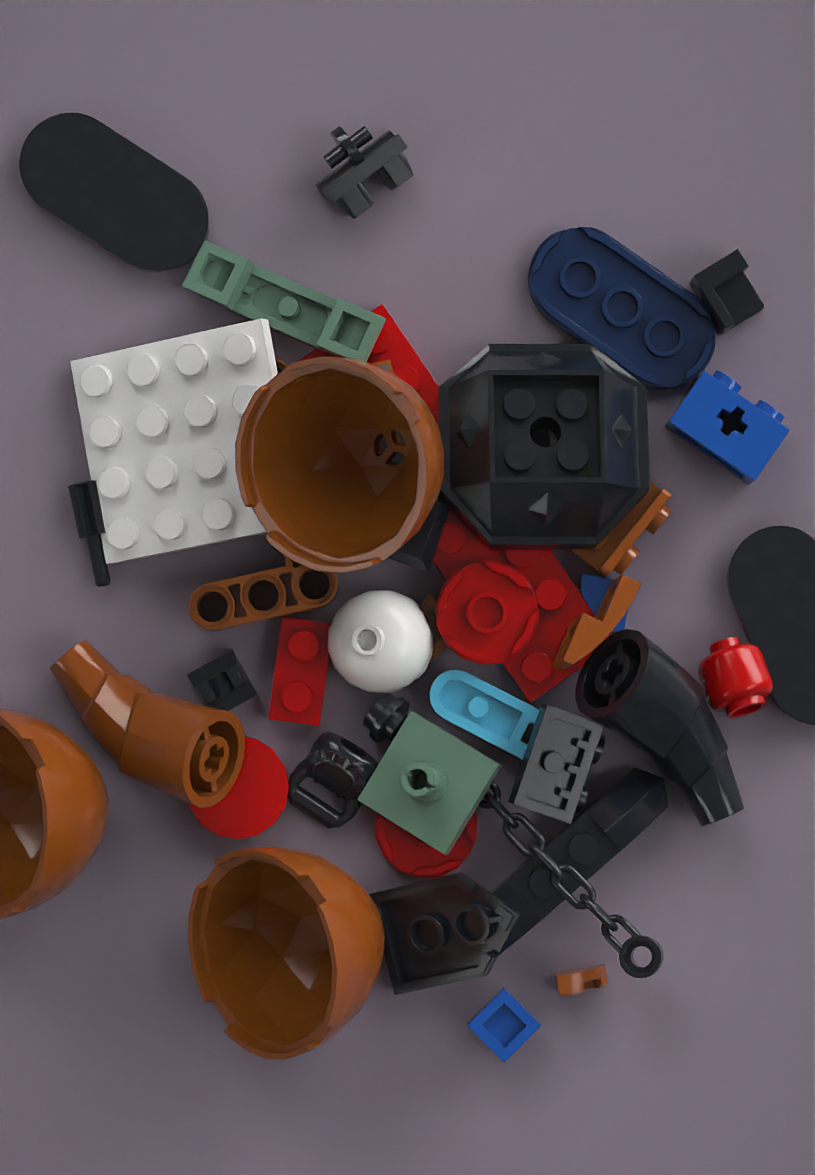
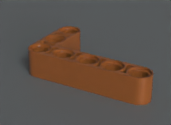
[189,358,338,631]

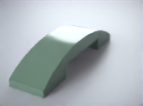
[182,240,386,362]

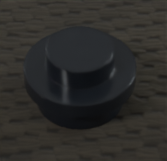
[363,693,410,743]

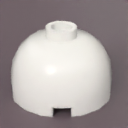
[328,590,434,693]

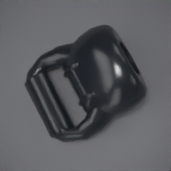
[288,732,378,829]

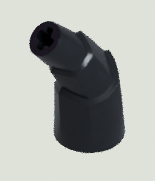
[575,629,744,826]

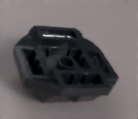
[438,344,650,549]

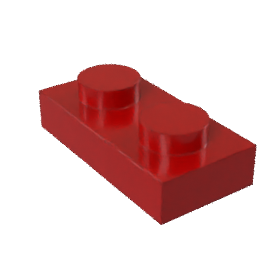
[268,617,331,726]

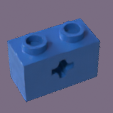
[665,370,790,485]

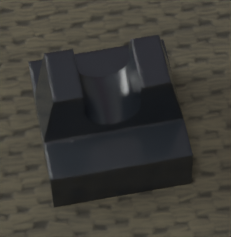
[187,649,258,711]

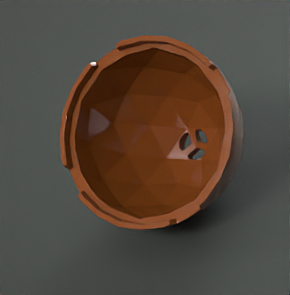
[235,357,444,573]
[0,709,109,919]
[187,847,385,1060]

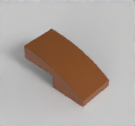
[551,574,641,671]

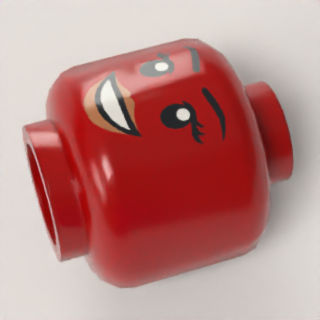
[698,637,773,719]

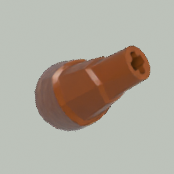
[49,639,245,808]

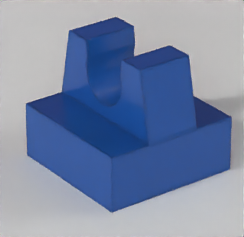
[467,987,541,1063]

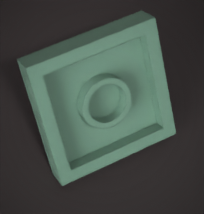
[357,711,502,855]

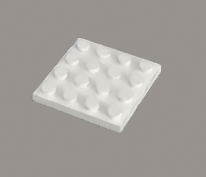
[70,318,278,564]

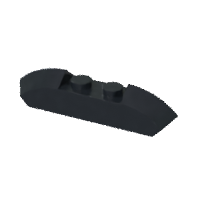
[490,767,668,956]

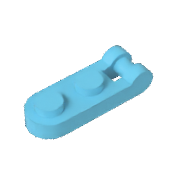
[429,670,539,760]

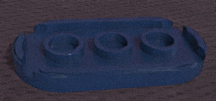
[528,227,715,390]

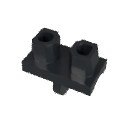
[315,126,414,219]

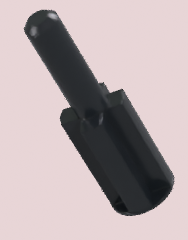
[67,480,111,587]

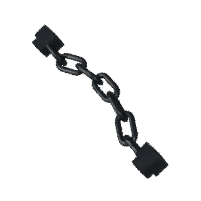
[478,780,664,978]

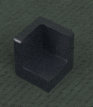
[689,249,764,335]

